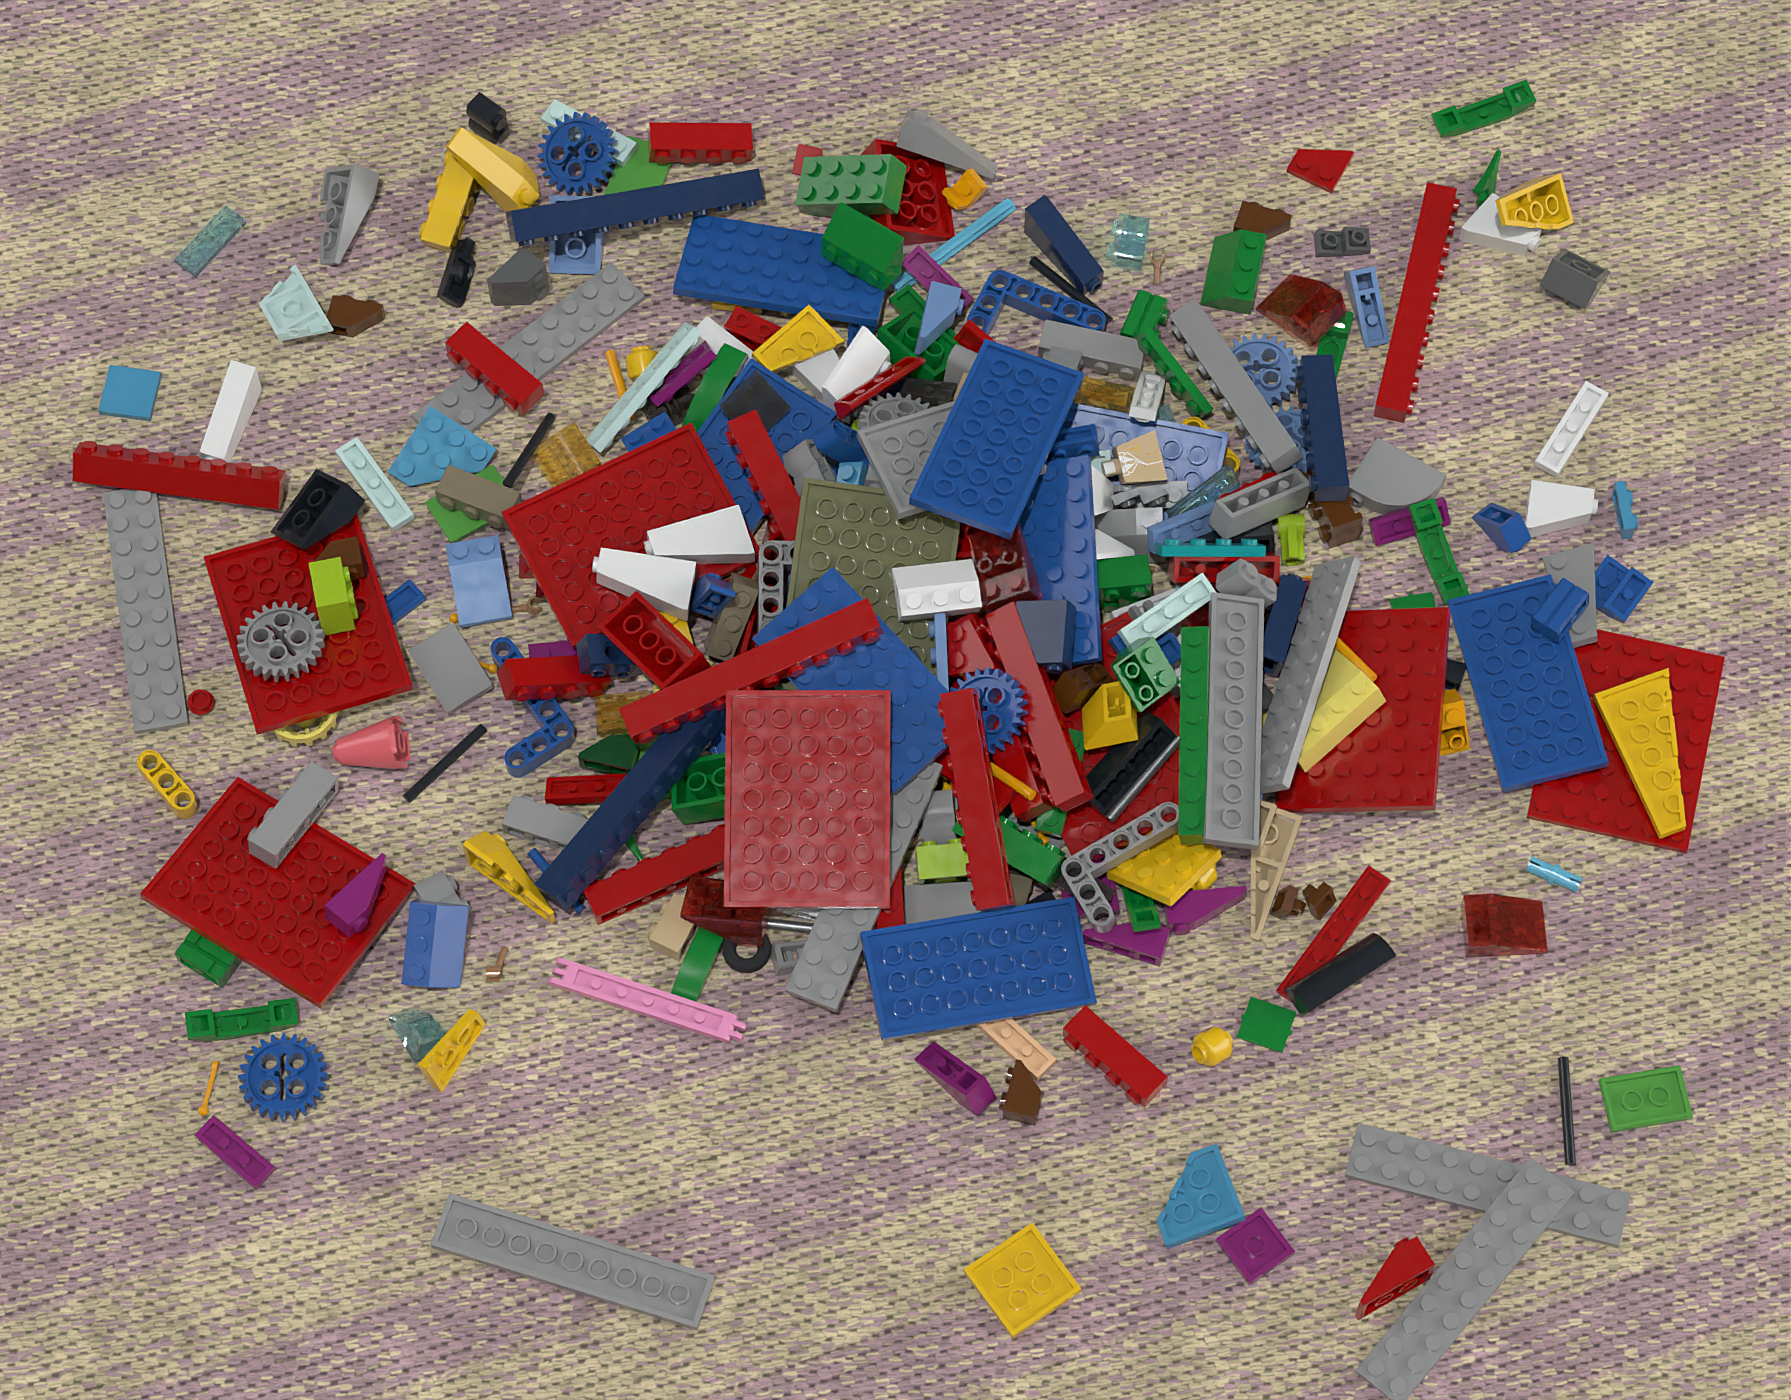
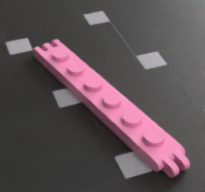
[548,958,747,1043]

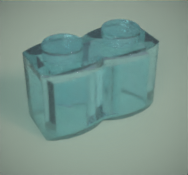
[1106,213,1150,271]

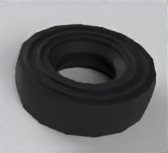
[722,925,771,973]

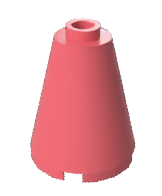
[333,716,410,769]

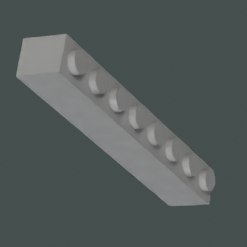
[1169,298,1303,474]

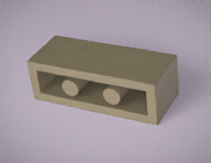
[435,465,522,530]
[704,573,759,661]

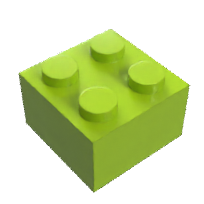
[309,557,358,635]
[915,838,972,885]

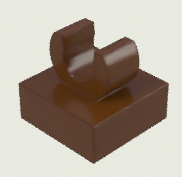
[1302,882,1337,921]
[1270,885,1306,919]

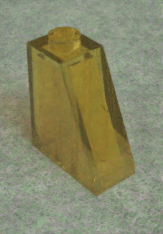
[1073,376,1135,414]

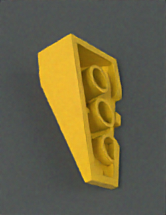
[446,127,540,212]
[1495,173,1574,230]
[463,830,555,924]

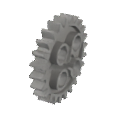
[857,392,930,430]
[237,601,325,682]

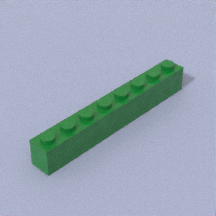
[1178,626,1211,845]

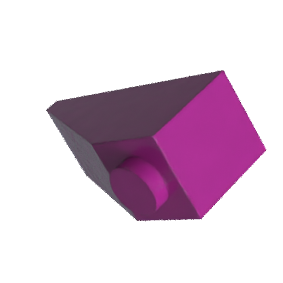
[325,853,386,938]
[1163,886,1246,935]
[1082,922,1171,967]
[914,1041,996,1116]

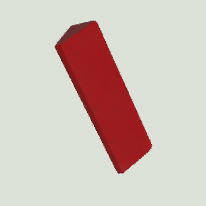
[834,356,925,420]

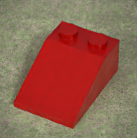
[1355,1236,1435,1321]

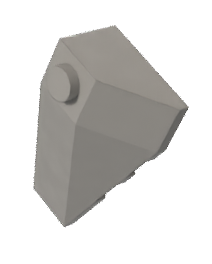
[896,110,996,179]
[320,164,379,265]
[1094,507,1166,563]

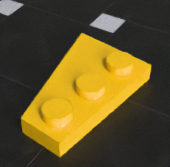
[751,305,845,373]
[417,1008,486,1092]

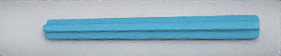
[891,198,1016,293]

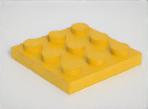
[1107,831,1222,906]
[963,1223,1082,1339]

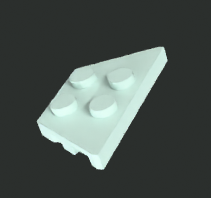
[259,264,333,341]

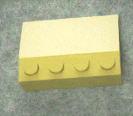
[1262,648,1386,773]

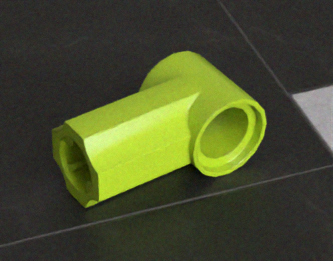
[1277,514,1305,566]

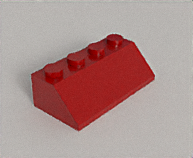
[597,591,711,689]

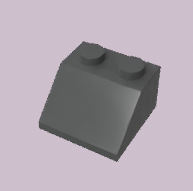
[487,246,549,306]
[1539,249,1610,309]

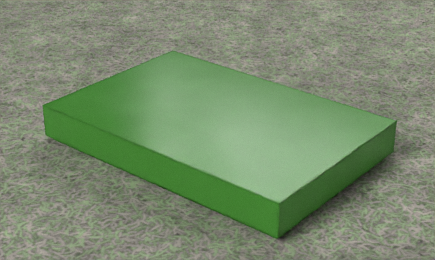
[604,136,673,195]
[425,465,504,543]
[1598,1065,1693,1133]

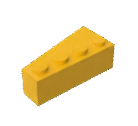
[419,151,482,253]

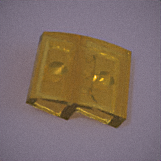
[532,422,601,488]
[595,690,648,736]

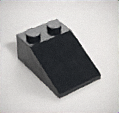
[270,469,365,550]

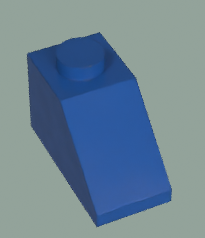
[1472,503,1532,554]

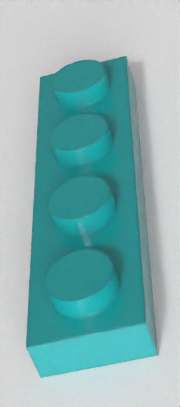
[1155,538,1266,557]

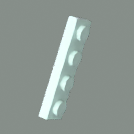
[540,99,638,167]
[335,437,415,532]
[1117,573,1216,647]

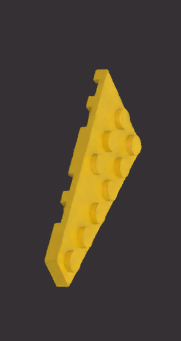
[1593,668,1686,839]

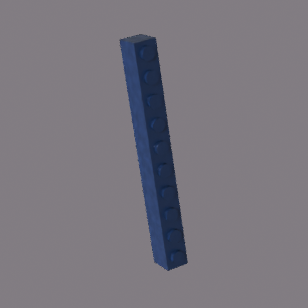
[506,169,764,246]
[534,708,726,912]

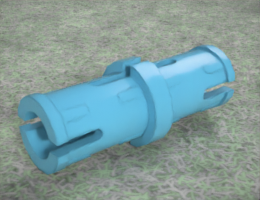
[1525,856,1583,893]

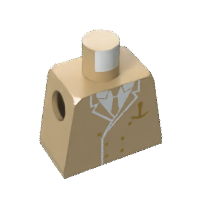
[1101,431,1167,485]

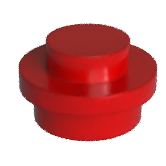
[187,689,214,716]

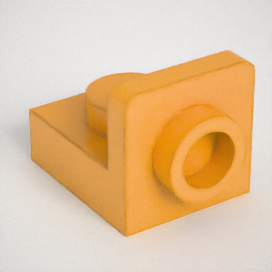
[942,168,988,210]

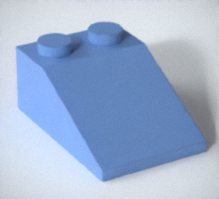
[549,195,605,274]
[445,535,513,628]

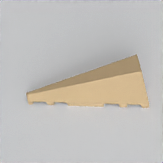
[1250,800,1303,942]

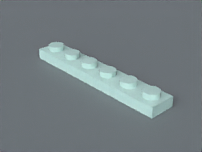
[585,322,701,453]

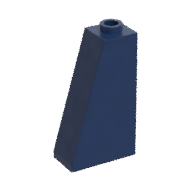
[1024,195,1104,295]
[1263,574,1308,677]

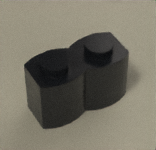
[466,92,509,145]

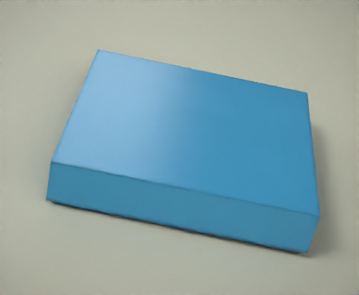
[98,365,162,422]

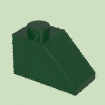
[578,733,640,774]

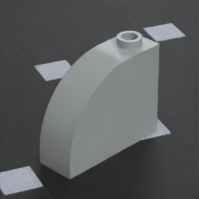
[1348,437,1446,514]

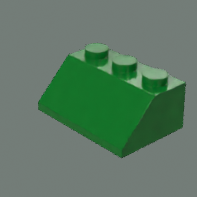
[821,202,904,291]
[1200,229,1267,315]
[876,305,961,397]

